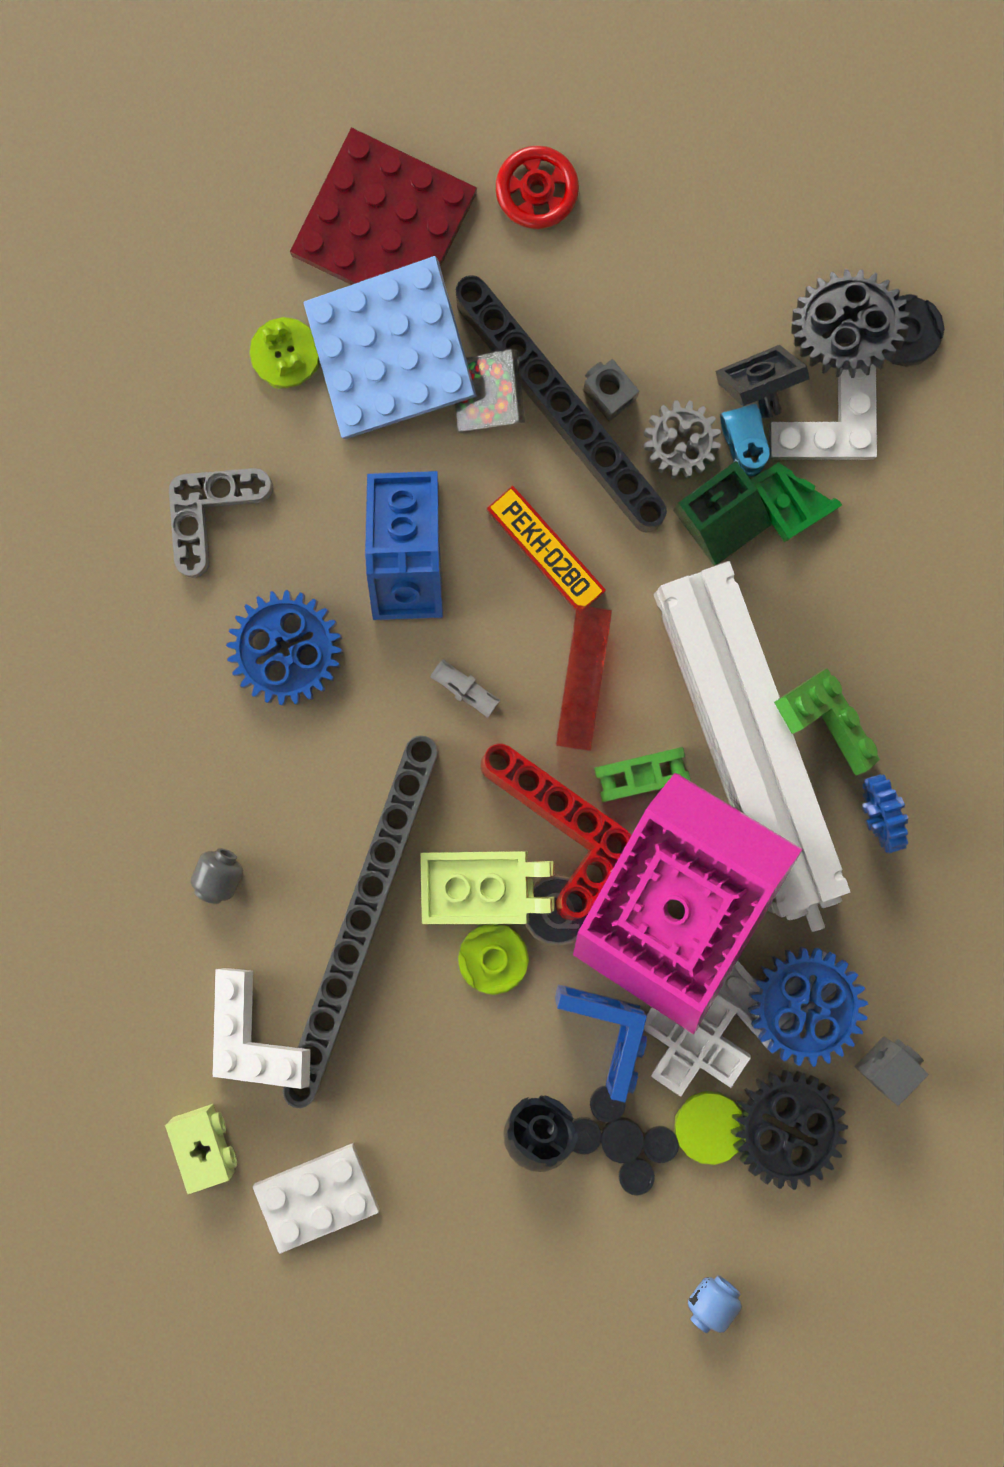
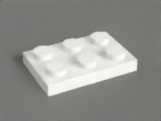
[253,1143,380,1254]

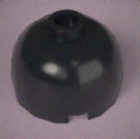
[503,1095,578,1172]

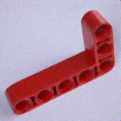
[480,743,631,920]

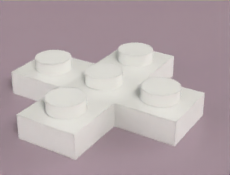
[644,992,751,1096]

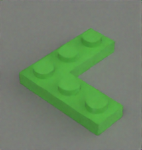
[774,668,880,776]

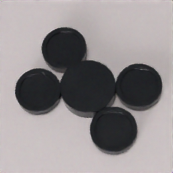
[572,1085,679,1195]

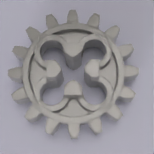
[643,400,721,479]

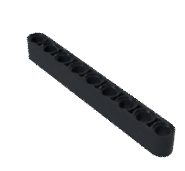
[456,275,667,533]

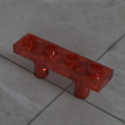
[555,605,612,751]

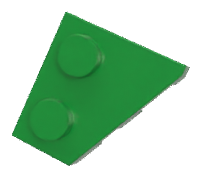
[751,462,842,542]

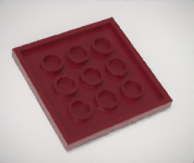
[290,127,477,285]

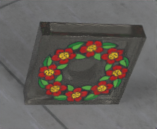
[455,349,525,432]

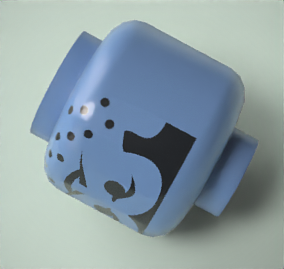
[688,1275,742,1333]

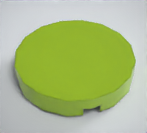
[458,924,529,995]
[674,1091,742,1165]

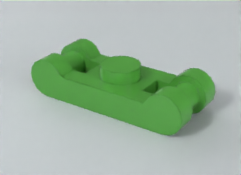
[594,747,691,802]

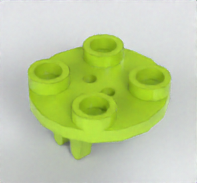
[249,317,320,389]

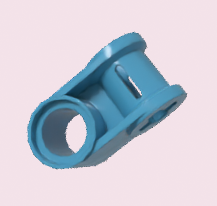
[720,404,770,477]

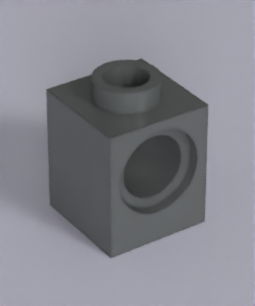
[583,358,640,422]

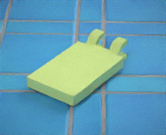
[420,851,555,924]

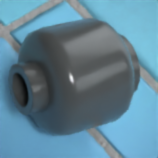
[190,848,243,904]

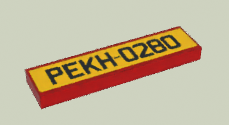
[486,485,606,615]

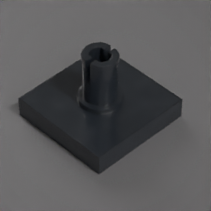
[715,345,810,419]

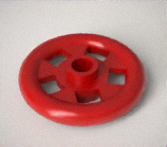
[495,145,579,229]

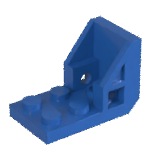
[365,471,443,620]

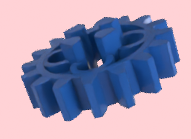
[862,774,909,853]

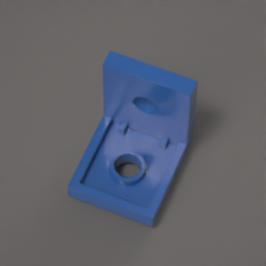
[555,984,647,1103]

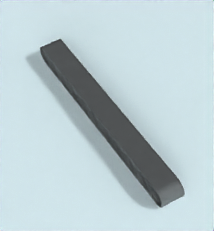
[283,735,439,1108]

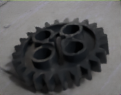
[791,269,909,378]
[731,1069,848,1190]

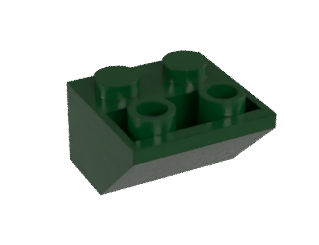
[673,461,772,566]

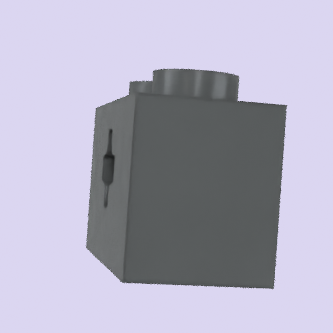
[854,1036,929,1106]

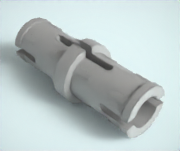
[430,659,500,718]

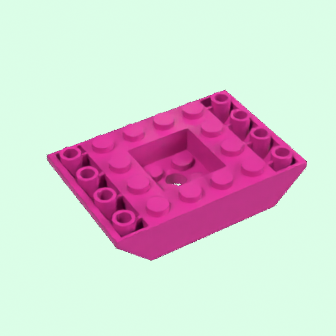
[573,773,803,1034]

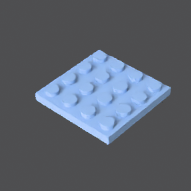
[303,256,477,439]

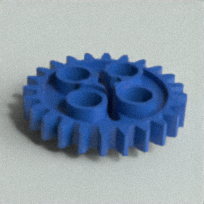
[226,590,343,706]
[748,947,868,1067]

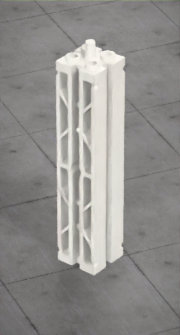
[653,561,850,932]

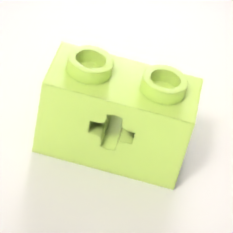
[165,1104,237,1194]

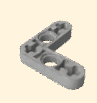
[169,468,273,578]

